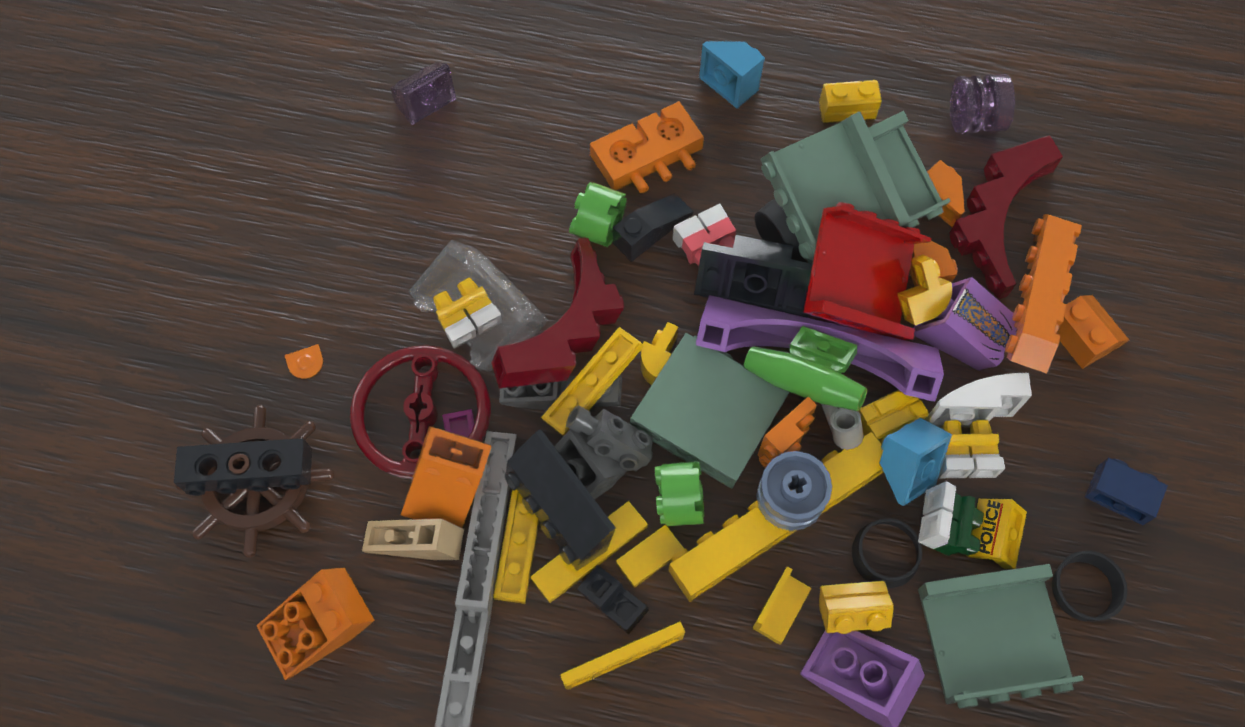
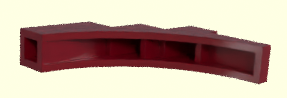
[949,135,1063,300]
[491,238,624,389]

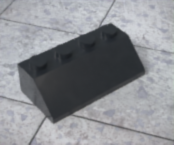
[505,429,616,571]

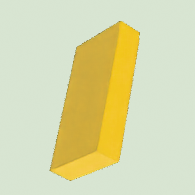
[616,524,684,588]

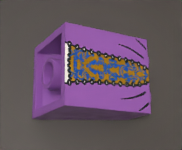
[914,277,1017,370]

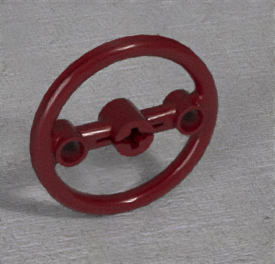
[350,345,491,479]

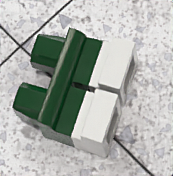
[918,481,984,556]

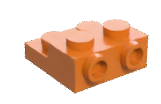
[758,397,817,468]

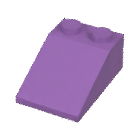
[800,630,925,727]

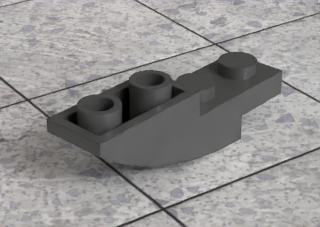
[499,375,622,411]

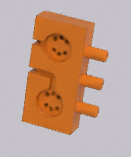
[590,101,704,193]

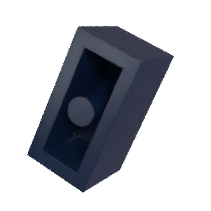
[1085,457,1168,525]

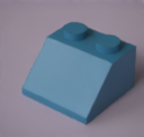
[699,41,765,109]
[880,417,952,506]

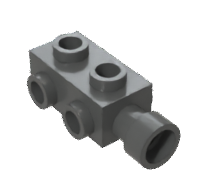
[566,405,653,472]

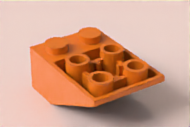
[401,426,491,528]
[256,567,375,680]

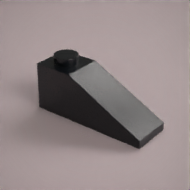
[613,193,693,262]

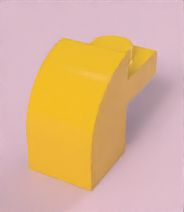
[897,255,952,325]
[640,322,678,386]

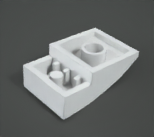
[926,373,1032,427]

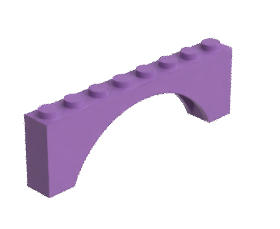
[696,295,944,402]

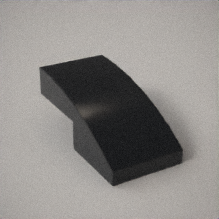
[577,565,649,635]

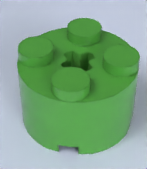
[569,182,627,247]
[655,462,704,526]

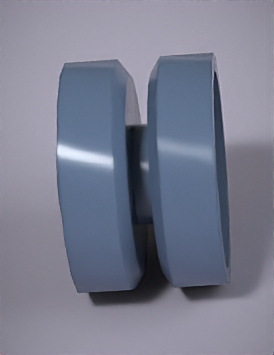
[756,451,832,531]

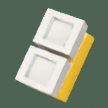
[433,277,502,349]
[939,420,1005,479]

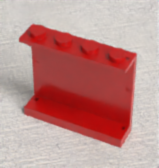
[803,202,932,340]

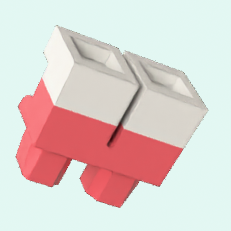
[673,204,736,266]

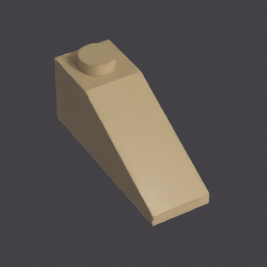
[362,519,464,560]

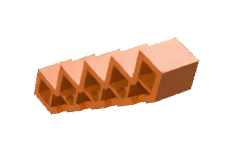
[1005,214,1082,373]

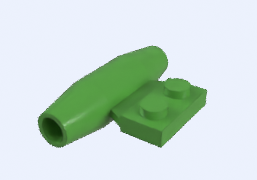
[744,326,867,411]

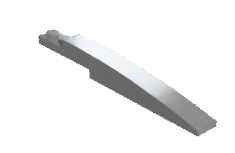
[435,431,517,727]

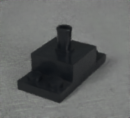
[694,235,813,318]

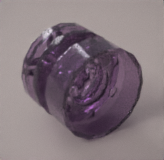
[950,73,1015,134]

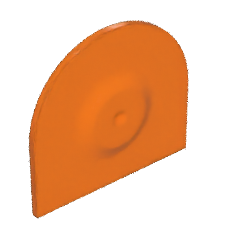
[285,344,323,379]

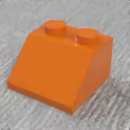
[1056,295,1129,369]

